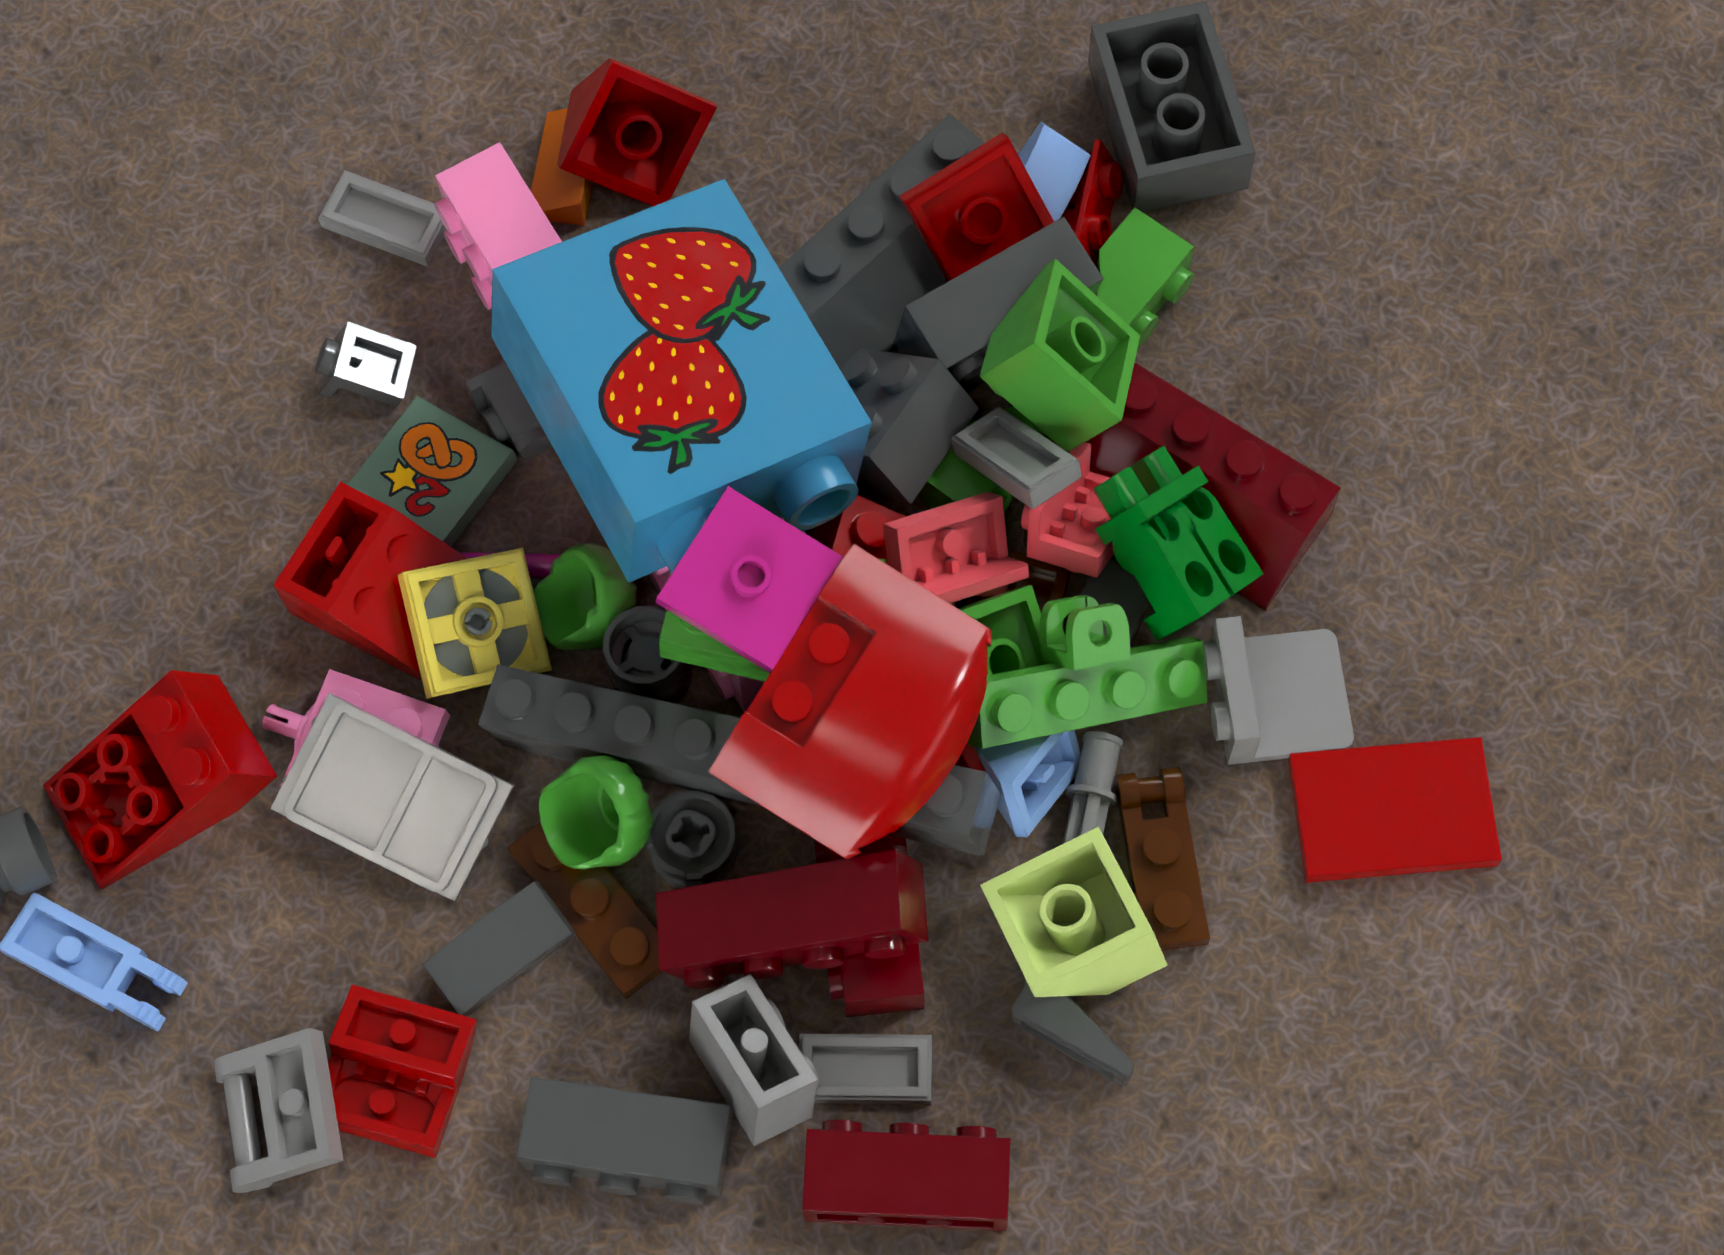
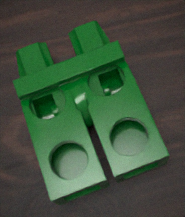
[1093,446,1264,642]

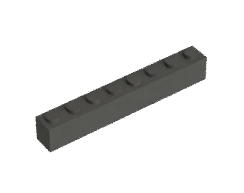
[478,665,1001,857]

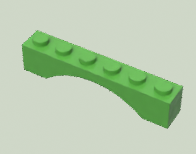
[917,208,1194,512]

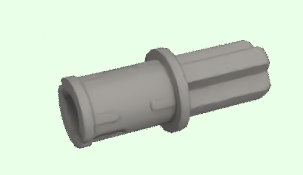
[1062,731,1123,844]

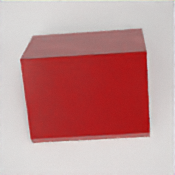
[557,58,717,206]

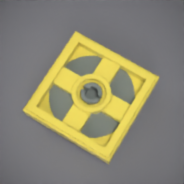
[397,548,552,699]

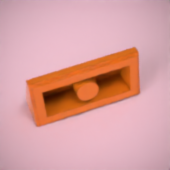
[531,108,594,226]

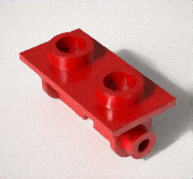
[1060,139,1123,268]

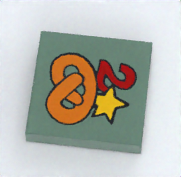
[347,396,518,547]

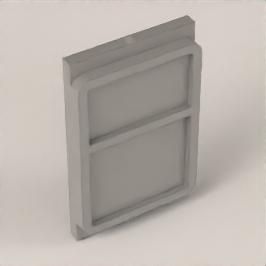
[270,693,515,901]

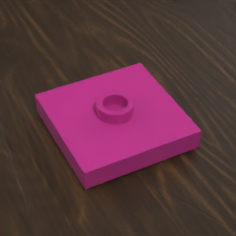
[656,486,843,673]

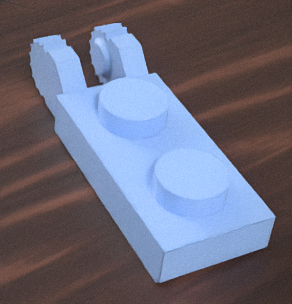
[0,892,188,1031]

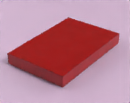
[1288,737,1502,883]

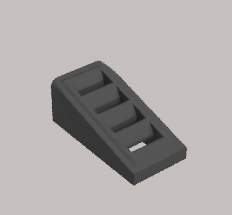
[1011,982,1134,1087]

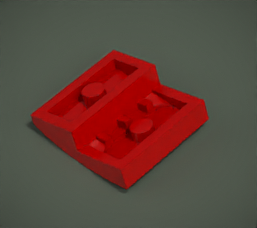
[328,984,477,1158]

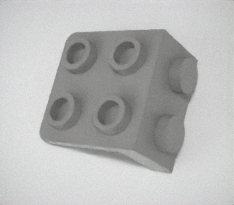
[1203,616,1354,765]

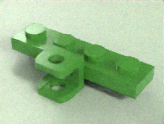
[970,595,1208,749]

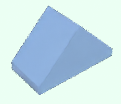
[975,730,1081,838]

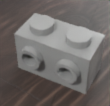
[689,974,819,1146]

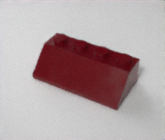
[1086,363,1341,611]

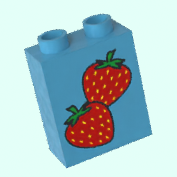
[491,179,872,583]

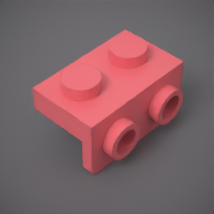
[1021,442,1114,578]
[883,492,1029,607]

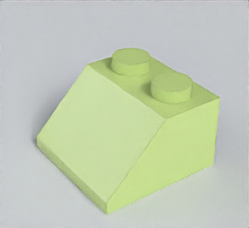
[980,826,1168,997]

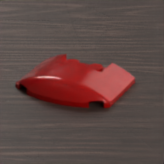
[708,544,992,860]

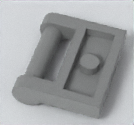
[213,1028,344,1193]

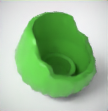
[533,542,638,650]
[538,755,654,870]

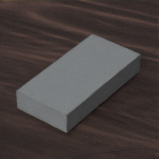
[318,170,447,267]
[951,407,1082,509]
[799,1034,932,1105]

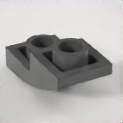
[423,881,576,1016]

